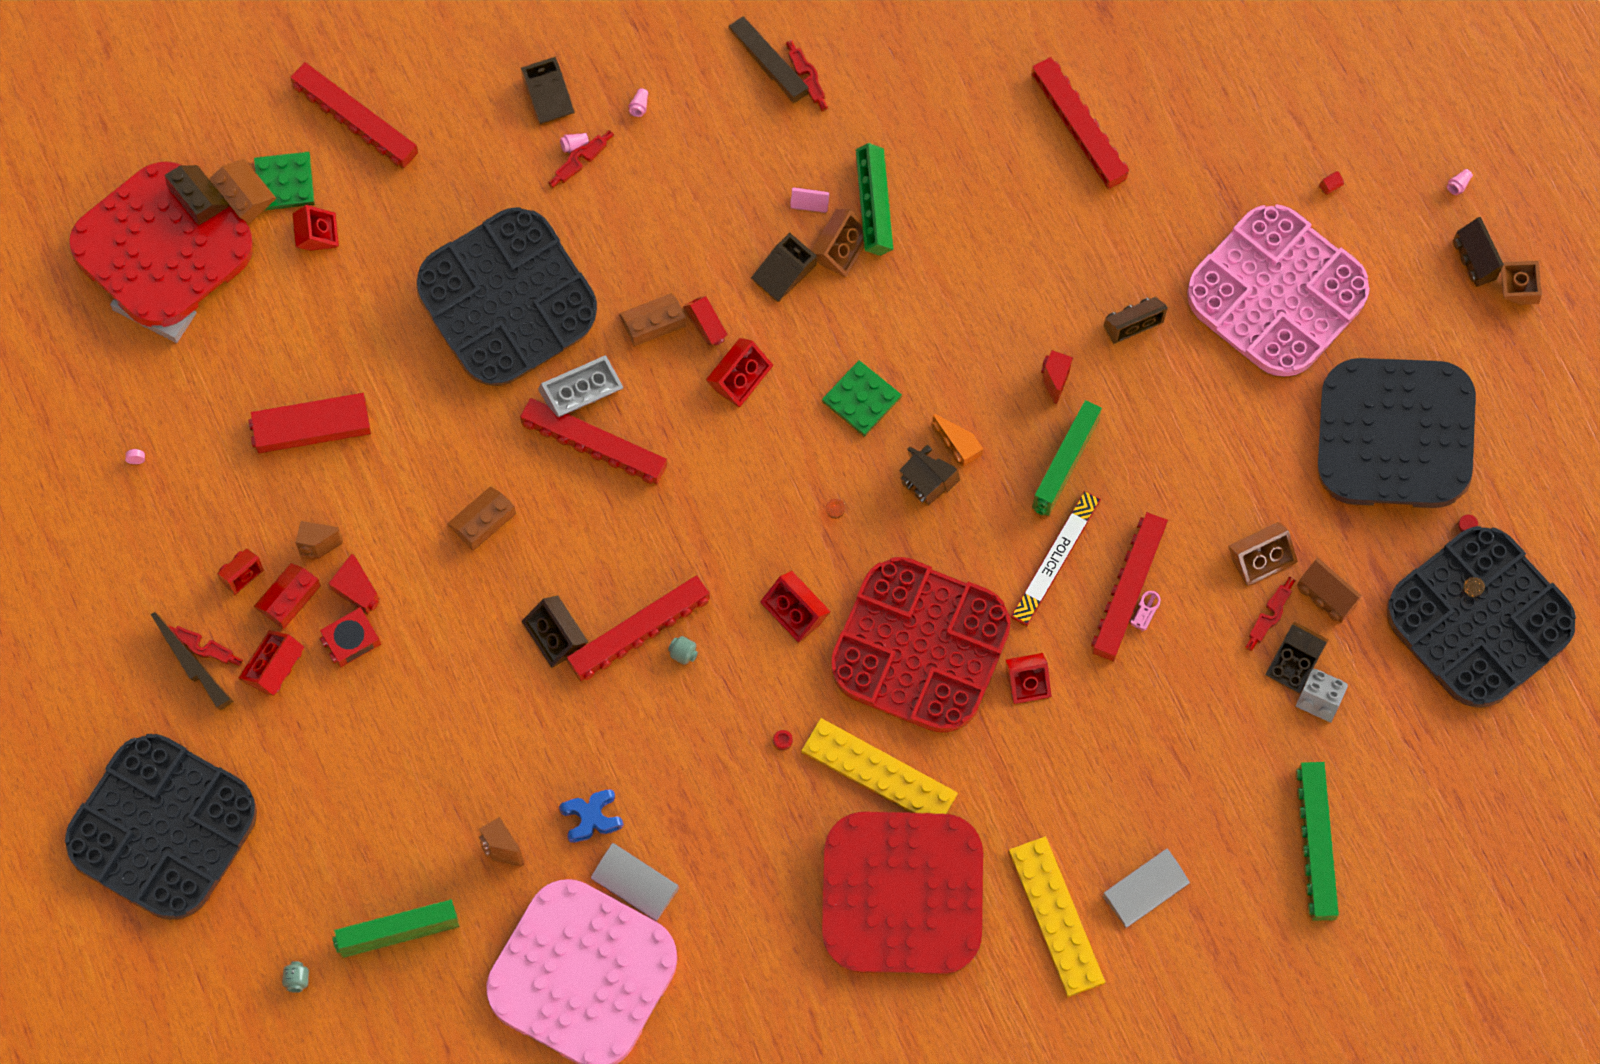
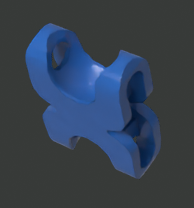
[559,790,624,843]

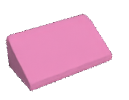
[791,188,829,213]

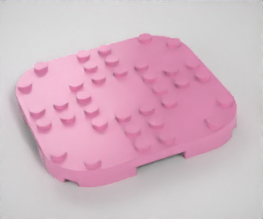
[1187,205,1369,376]
[487,880,677,1064]

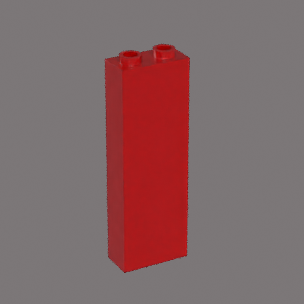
[248,393,371,454]

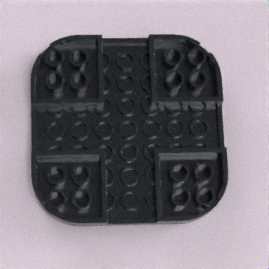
[416,207,597,386]
[1318,358,1476,508]
[1387,526,1576,707]
[65,734,257,920]

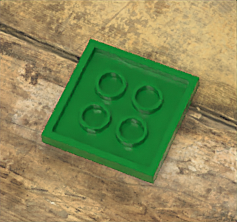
[254,152,315,210]
[822,360,902,437]

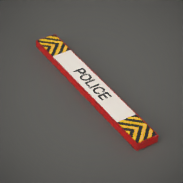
[1010,490,1101,627]

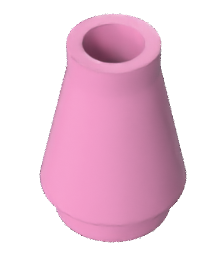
[628,89,648,117]
[560,133,589,153]
[1447,169,1473,195]

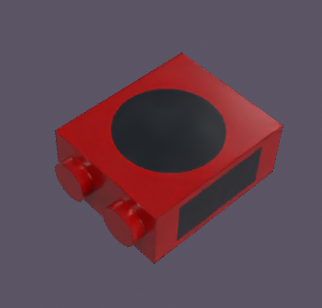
[319,607,381,668]

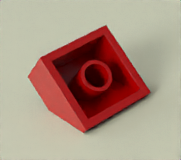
[292,205,339,251]
[1041,350,1073,404]
[217,548,264,595]
[1005,653,1052,704]

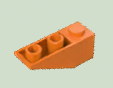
[931,414,983,467]

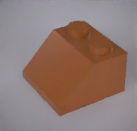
[1501,261,1542,305]
[296,521,343,559]

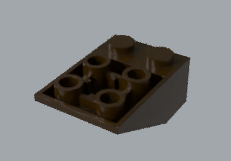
[521,56,575,124]
[751,232,817,302]
[1265,621,1328,693]

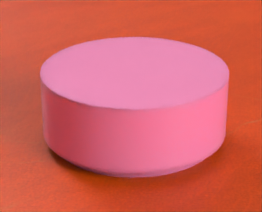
[125,449,145,464]

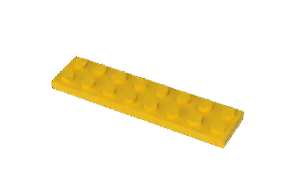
[802,718,958,814]
[1009,836,1105,997]

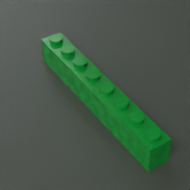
[1296,762,1339,921]

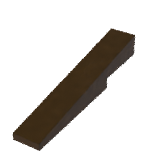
[729,16,809,104]
[151,612,234,710]

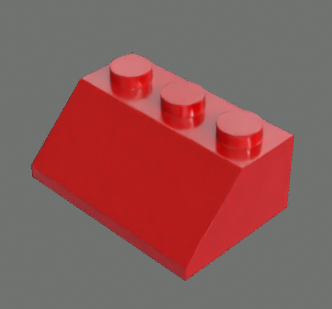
[706,338,774,407]
[254,563,321,630]
[760,571,831,643]
[238,630,305,696]

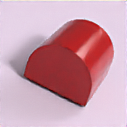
[1319,171,1344,195]

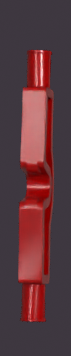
[786,40,828,111]
[548,130,614,188]
[1245,577,1296,651]
[167,624,243,667]

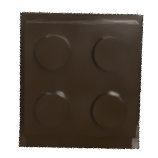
[899,445,960,505]

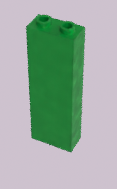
[1032,400,1102,516]
[332,899,460,958]

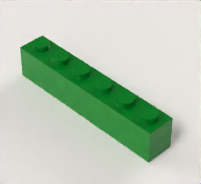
[855,143,894,256]

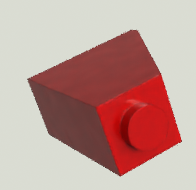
[683,296,728,346]
[328,553,379,615]

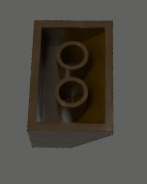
[165,165,230,226]
[1453,217,1504,287]
[1104,297,1168,344]
[522,595,588,668]

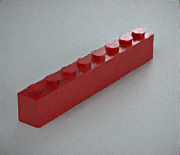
[1031,57,1129,190]
[290,62,418,168]
[520,397,667,484]
[1091,512,1168,662]
[567,575,710,681]

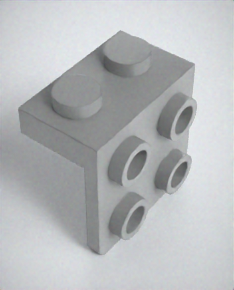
[1296,669,1348,723]

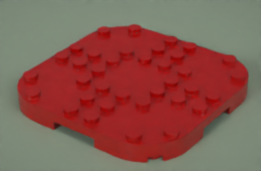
[69,162,253,327]
[831,557,1010,733]
[822,812,983,975]

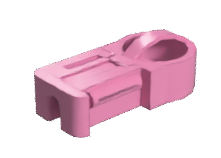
[1130,591,1161,631]

